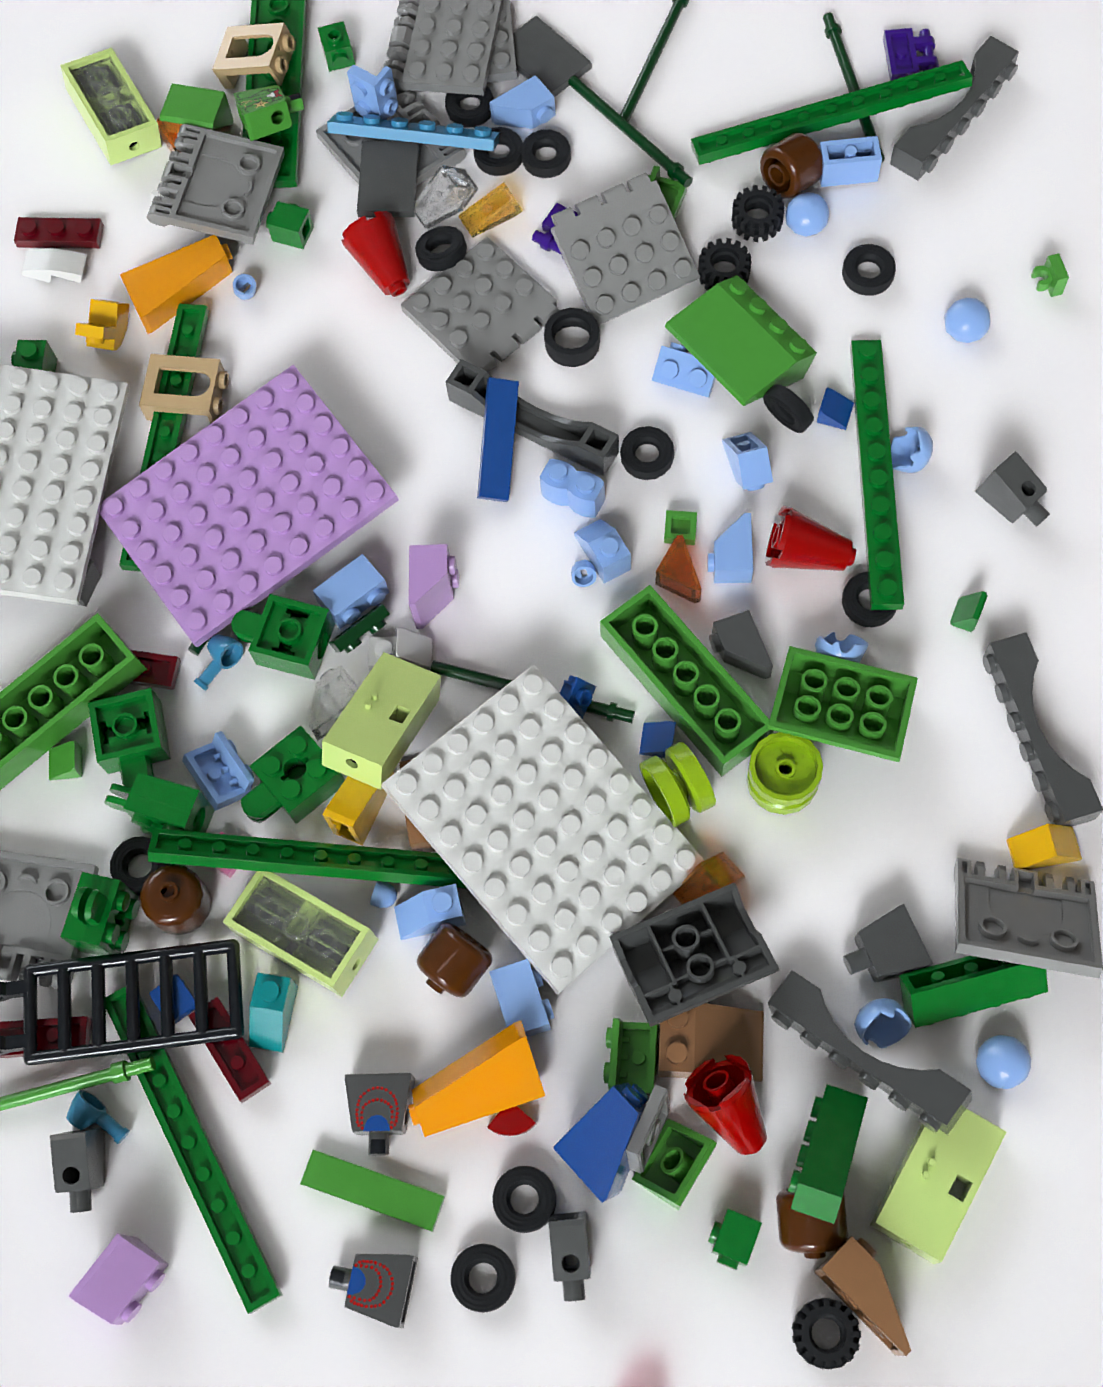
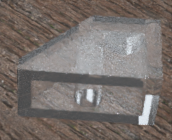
[415,164,479,229]
[308,665,359,741]

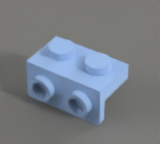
[347,64,398,120]
[651,342,715,398]
[182,731,254,811]

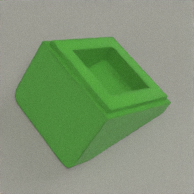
[49,741,82,781]

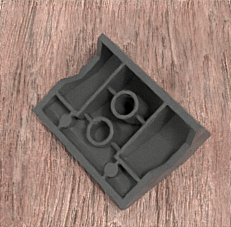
[609,882,779,1027]

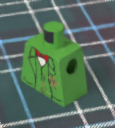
[233,85,304,141]

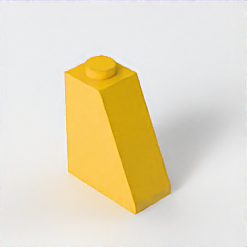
[322,771,394,846]

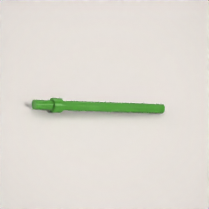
[0,1056,156,1111]

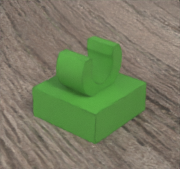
[1031,253,1069,297]

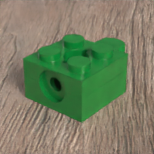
[231,594,335,680]
[88,688,171,788]
[241,725,345,824]
[104,772,215,836]
[60,872,140,956]

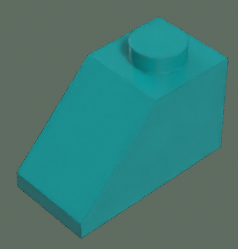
[249,972,298,1053]

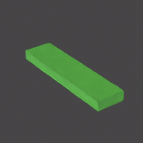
[300,1150,445,1232]

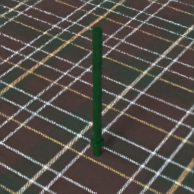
[620,0,689,122]
[823,13,885,162]
[568,75,693,188]
[430,660,635,724]

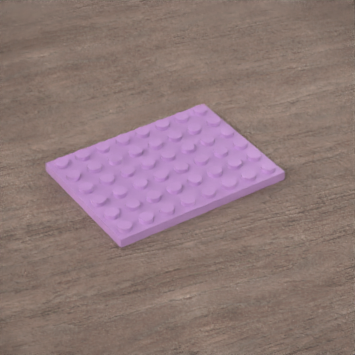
[100,365,399,647]

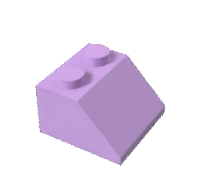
[409,544,459,629]
[68,1233,169,1325]

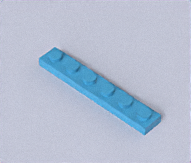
[327,111,499,151]

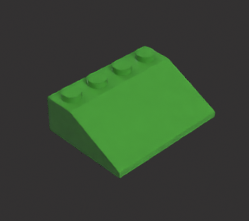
[665,275,817,406]
[767,646,918,762]

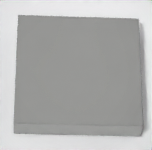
[626,1084,670,1174]

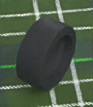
[544,308,600,367]

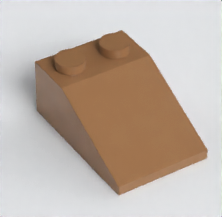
[658,1003,764,1082]
[814,1236,911,1356]

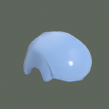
[785,192,829,237]
[944,297,990,343]
[891,427,933,473]
[815,632,869,663]
[854,998,912,1048]
[976,1035,1031,1090]

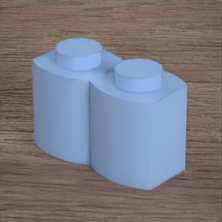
[540,459,605,518]

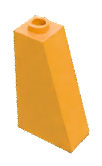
[120,235,233,334]
[408,1020,545,1137]

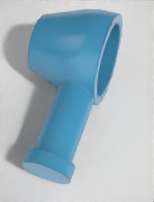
[194,635,244,691]
[66,1090,130,1144]

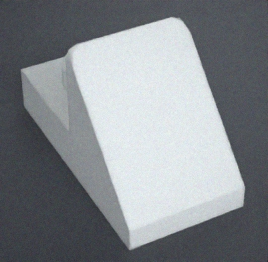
[368,628,433,671]

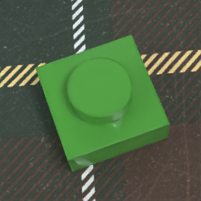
[664,510,697,545]

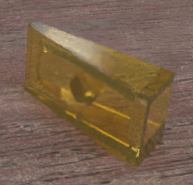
[458,182,523,238]

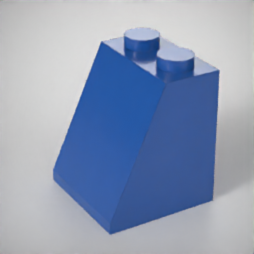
[552,1082,649,1203]

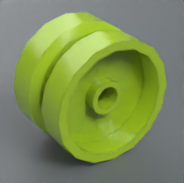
[747,732,823,815]
[640,742,716,827]

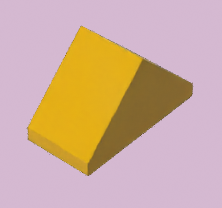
[1006,823,1082,870]

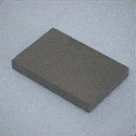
[513,16,592,97]
[357,141,420,218]

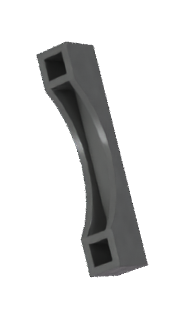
[890,36,1019,181]
[445,359,619,476]
[983,632,1103,827]
[767,970,972,1135]

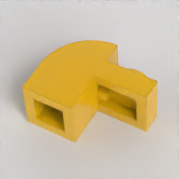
[75,299,130,351]

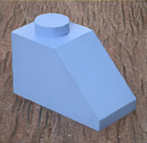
[489,75,556,129]
[722,432,773,491]
[707,513,753,583]
[574,519,631,584]
[394,884,466,940]

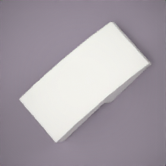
[21,249,87,283]

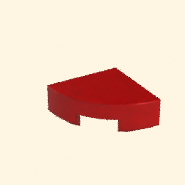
[487,1106,537,1136]

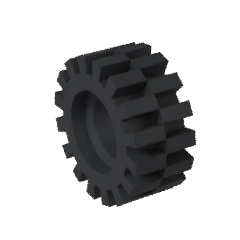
[731,185,785,242]
[698,238,752,291]
[792,1298,861,1369]

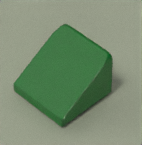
[950,591,988,632]

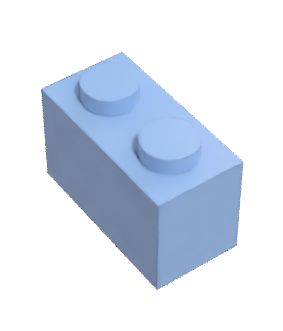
[819,136,882,187]
[313,554,389,629]
[489,959,555,1037]

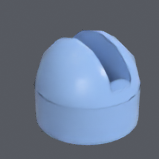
[233,274,256,300]
[571,559,597,587]
[370,881,397,908]

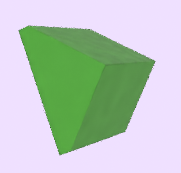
[160,83,234,129]
[632,1118,717,1210]

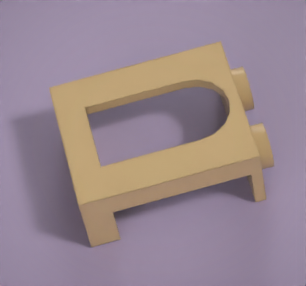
[212,22,296,89]
[139,354,229,424]

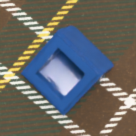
[817,387,854,430]
[639,721,676,758]
[149,974,195,1024]

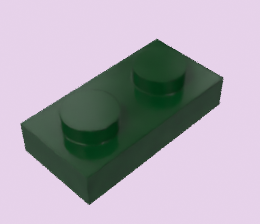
[329,604,390,653]

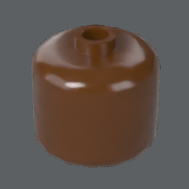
[760,133,822,199]
[140,864,211,935]
[416,922,493,998]
[776,1188,848,1259]

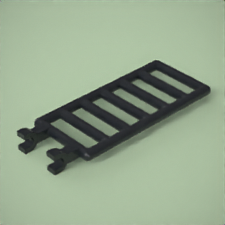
[0,939,244,1066]

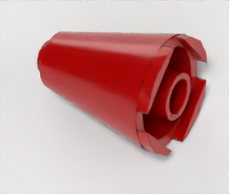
[341,211,410,297]
[766,506,857,571]
[684,1055,767,1155]

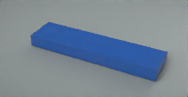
[477,377,519,502]

